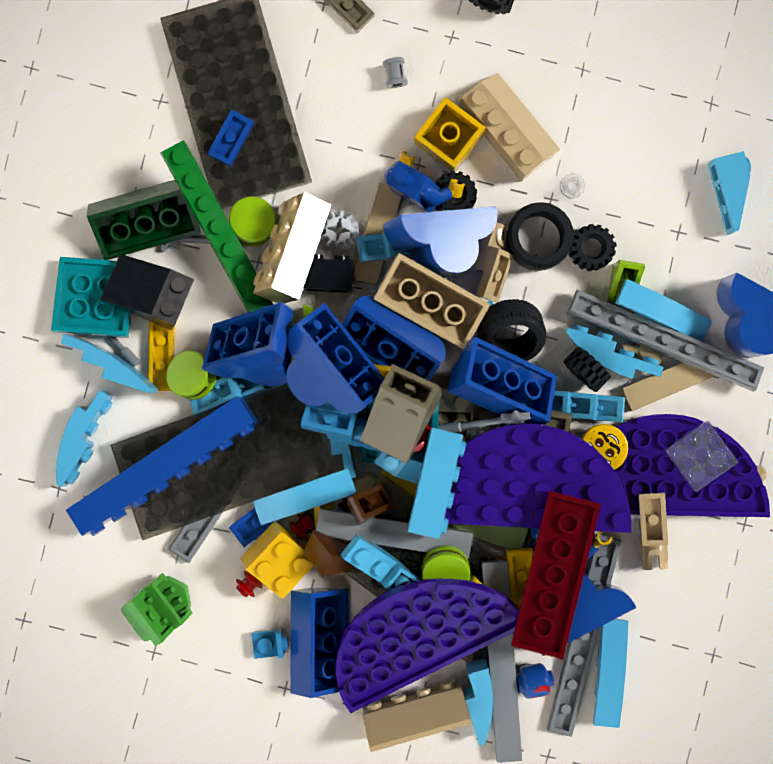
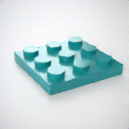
[51,256,132,338]

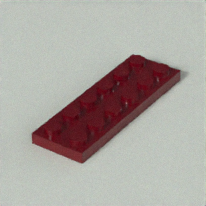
[511,491,601,660]

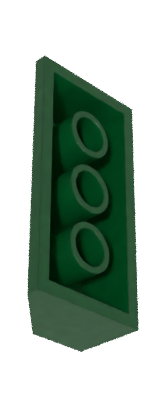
[87,180,201,260]

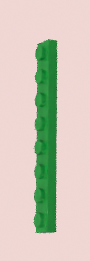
[160,140,273,313]

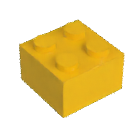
[414,97,486,172]

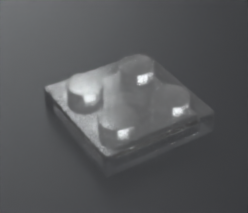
[665,420,739,492]

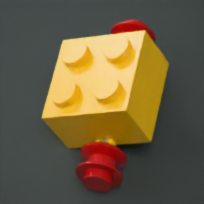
[235,513,315,599]

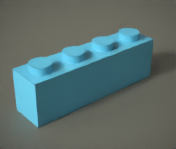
[407,428,466,539]

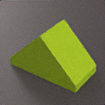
[607,260,645,303]

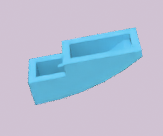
[463,658,493,746]

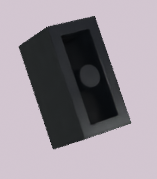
[303,254,354,293]

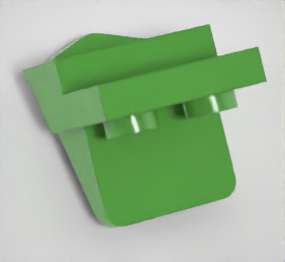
[121,573,193,647]

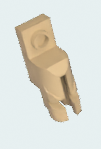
[470,222,513,303]
[638,493,668,570]

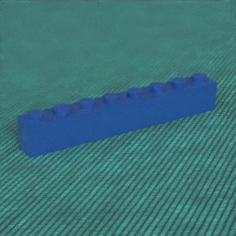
[66,396,259,537]

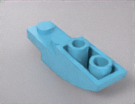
[566,324,664,379]
[56,390,114,487]
[340,534,423,591]

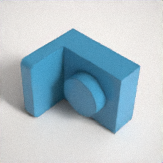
[252,628,289,659]

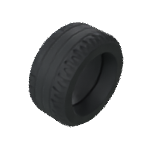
[506,202,574,271]
[477,299,546,361]

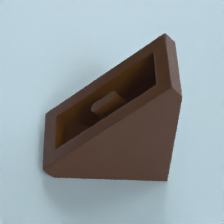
[346,484,394,526]
[303,529,353,577]

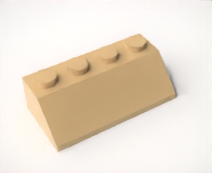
[459,73,561,182]
[374,253,490,350]
[363,680,472,752]

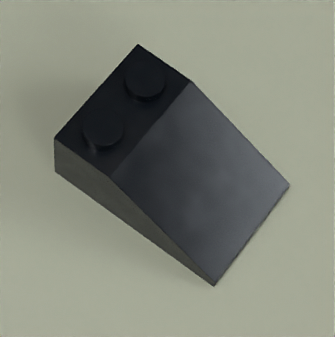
[100,254,194,330]

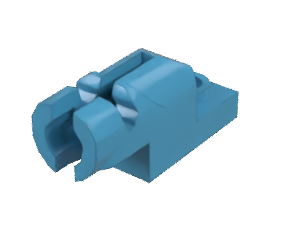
[300,404,379,451]

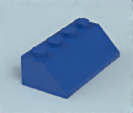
[448,336,557,425]
[290,588,349,698]

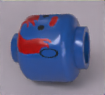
[516,663,554,699]

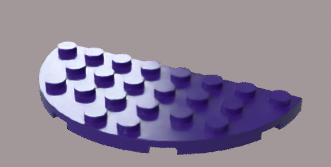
[614,414,770,517]
[444,423,632,533]
[336,578,520,713]

